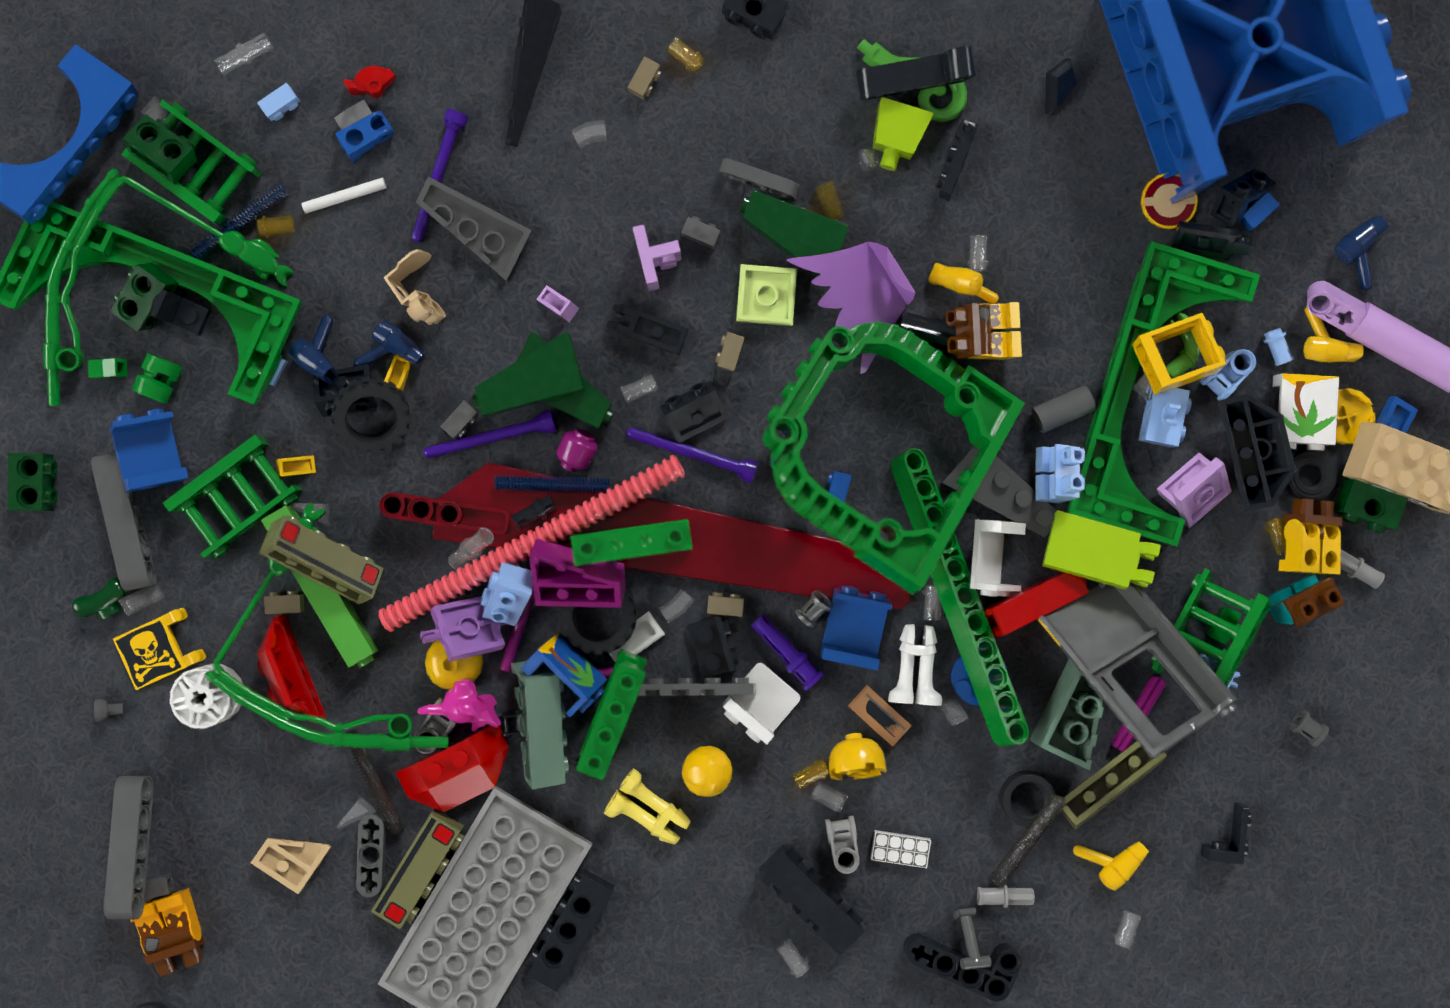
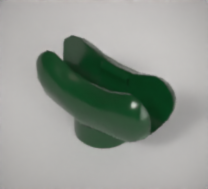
[72,577,127,621]

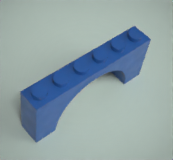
[0,44,139,226]

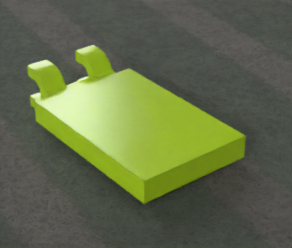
[1042,510,1161,590]

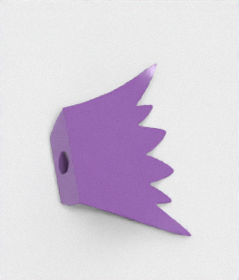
[787,242,915,374]

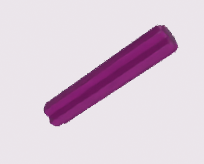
[1111,675,1166,752]

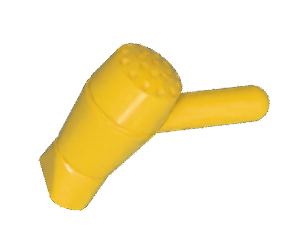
[928,263,999,304]
[1303,307,1364,362]
[1073,842,1149,891]

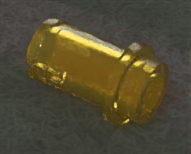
[667,37,704,73]
[257,214,295,238]
[1265,517,1287,555]
[793,759,830,790]

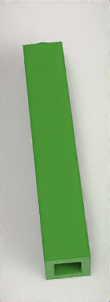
[261,505,379,668]

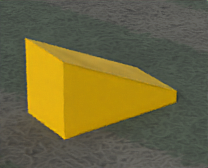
[384,355,411,392]
[274,455,316,478]

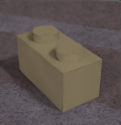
[627,56,662,100]
[715,332,745,372]
[264,591,305,614]
[707,592,744,617]

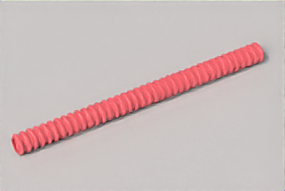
[379,455,685,632]

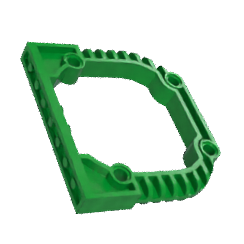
[762,321,1025,594]

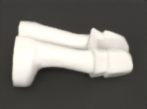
[888,624,942,706]

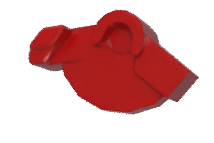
[343,66,396,98]

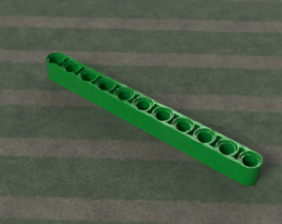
[890,448,1029,747]

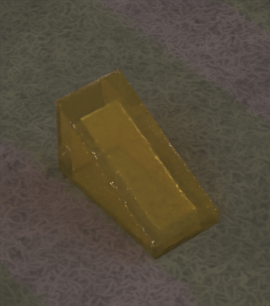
[815,180,845,220]

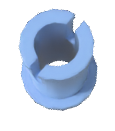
[1263,328,1294,366]

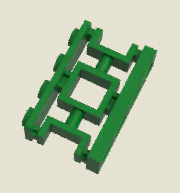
[576,649,647,780]

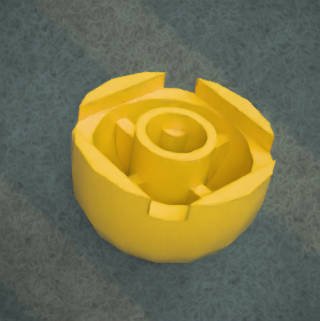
[425,640,483,690]
[829,733,887,780]

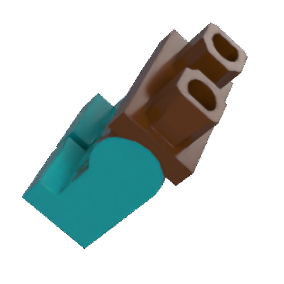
[1266,574,1345,627]

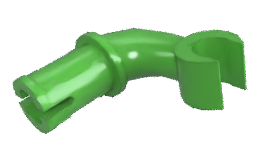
[1165,313,1200,379]

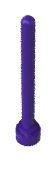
[411,109,468,243]
[423,409,557,458]
[626,427,759,483]

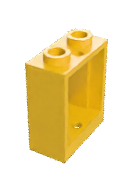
[1132,313,1226,396]

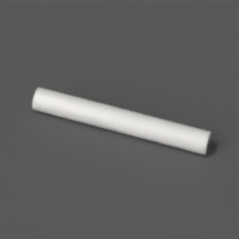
[302,177,387,214]

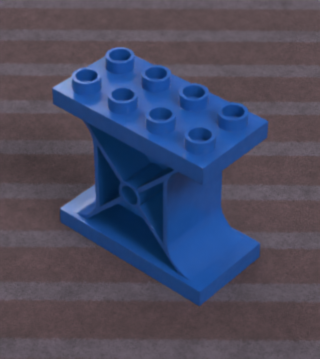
[1099,0,1411,204]

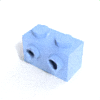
[480,562,533,626]

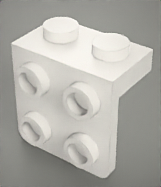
[723,663,800,744]

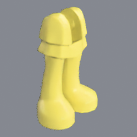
[603,768,691,845]

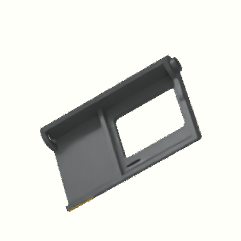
[1038,583,1237,759]

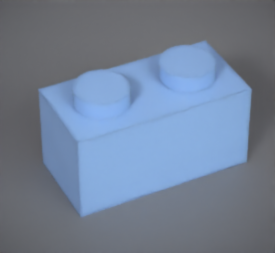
[257,83,300,121]

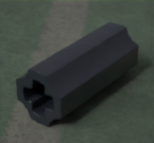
[899,312,956,350]

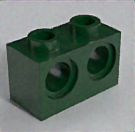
[123,114,197,185]
[110,263,179,332]
[7,453,58,511]

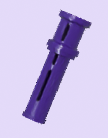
[751,614,824,691]

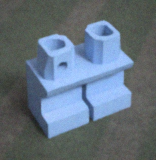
[1035,444,1085,503]

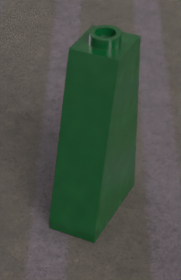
[740,190,849,277]
[472,332,585,417]
[517,332,615,429]

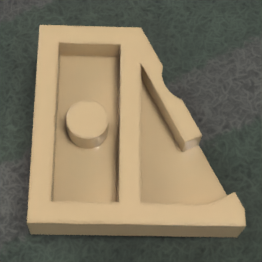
[251,838,332,894]

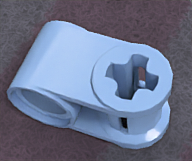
[1200,349,1256,400]

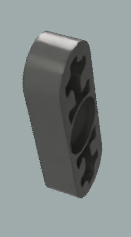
[718,158,800,200]
[356,812,386,897]

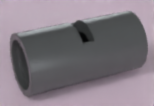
[1031,385,1096,433]

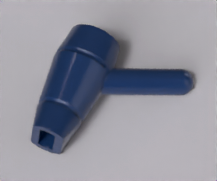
[1334,216,1389,290]
[289,315,339,384]
[353,320,427,366]

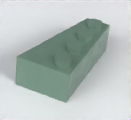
[1030,659,1112,771]
[511,661,569,790]

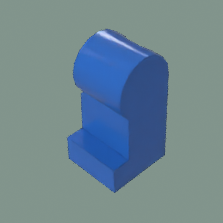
[335,111,395,163]

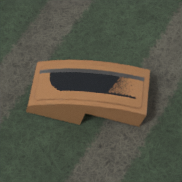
[848,685,912,746]

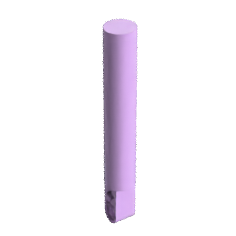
[1307,281,1450,393]

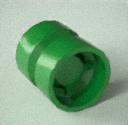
[131,352,183,404]

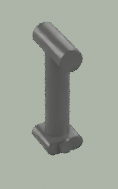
[954,908,991,970]

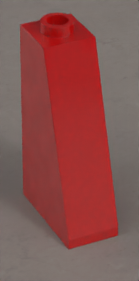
[983,571,1089,637]

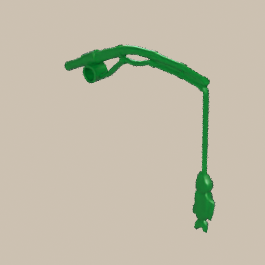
[43,169,293,406]
[205,503,449,751]

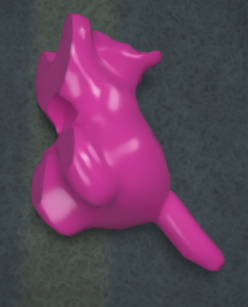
[417,679,501,731]

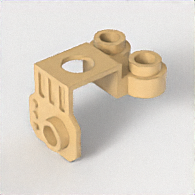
[384,249,446,325]

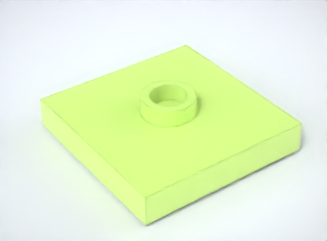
[736,264,797,326]

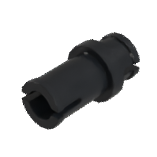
[511,494,557,531]

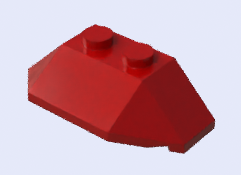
[257,614,327,724]
[395,725,510,812]

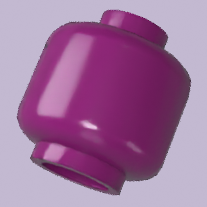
[556,428,598,472]

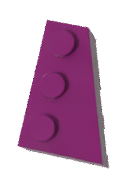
[530,538,626,608]

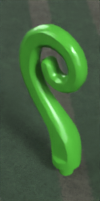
[857,39,967,122]

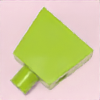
[873,97,933,171]

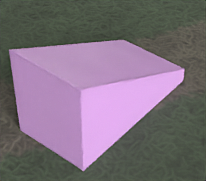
[536,285,579,322]

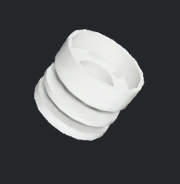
[170,664,243,729]

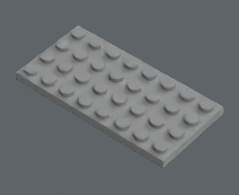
[378,786,593,1008]

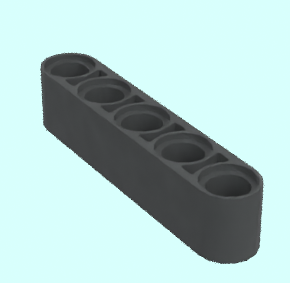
[91,452,157,592]
[104,776,154,920]

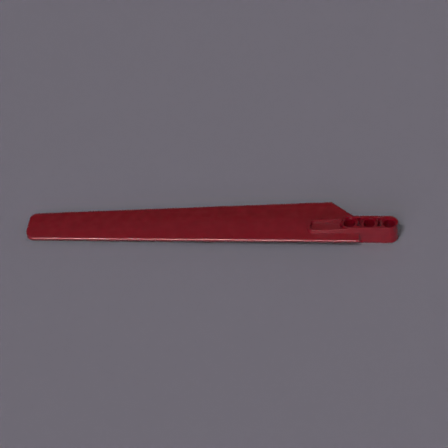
[379,463,911,609]

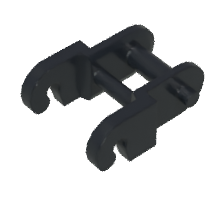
[499,709,523,739]

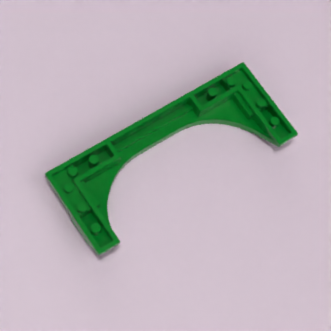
[0,202,303,406]
[1066,241,1260,547]

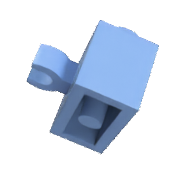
[1138,386,1192,448]

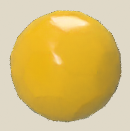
[682,746,733,797]

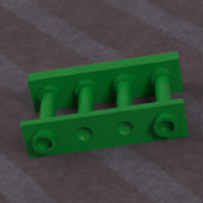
[121,100,262,226]
[163,435,302,559]
[571,519,692,566]
[1151,568,1272,687]

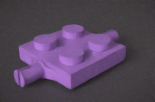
[420,596,507,662]

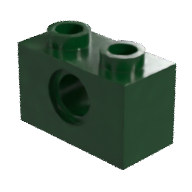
[1333,479,1408,534]

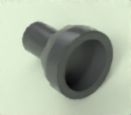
[94,699,124,722]

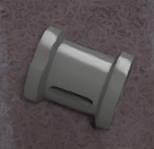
[795,590,833,628]
[1289,710,1329,747]

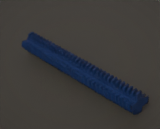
[188,183,289,260]
[494,474,610,494]

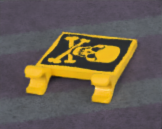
[113,608,206,690]

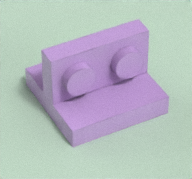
[632,225,681,292]
[1157,453,1232,528]

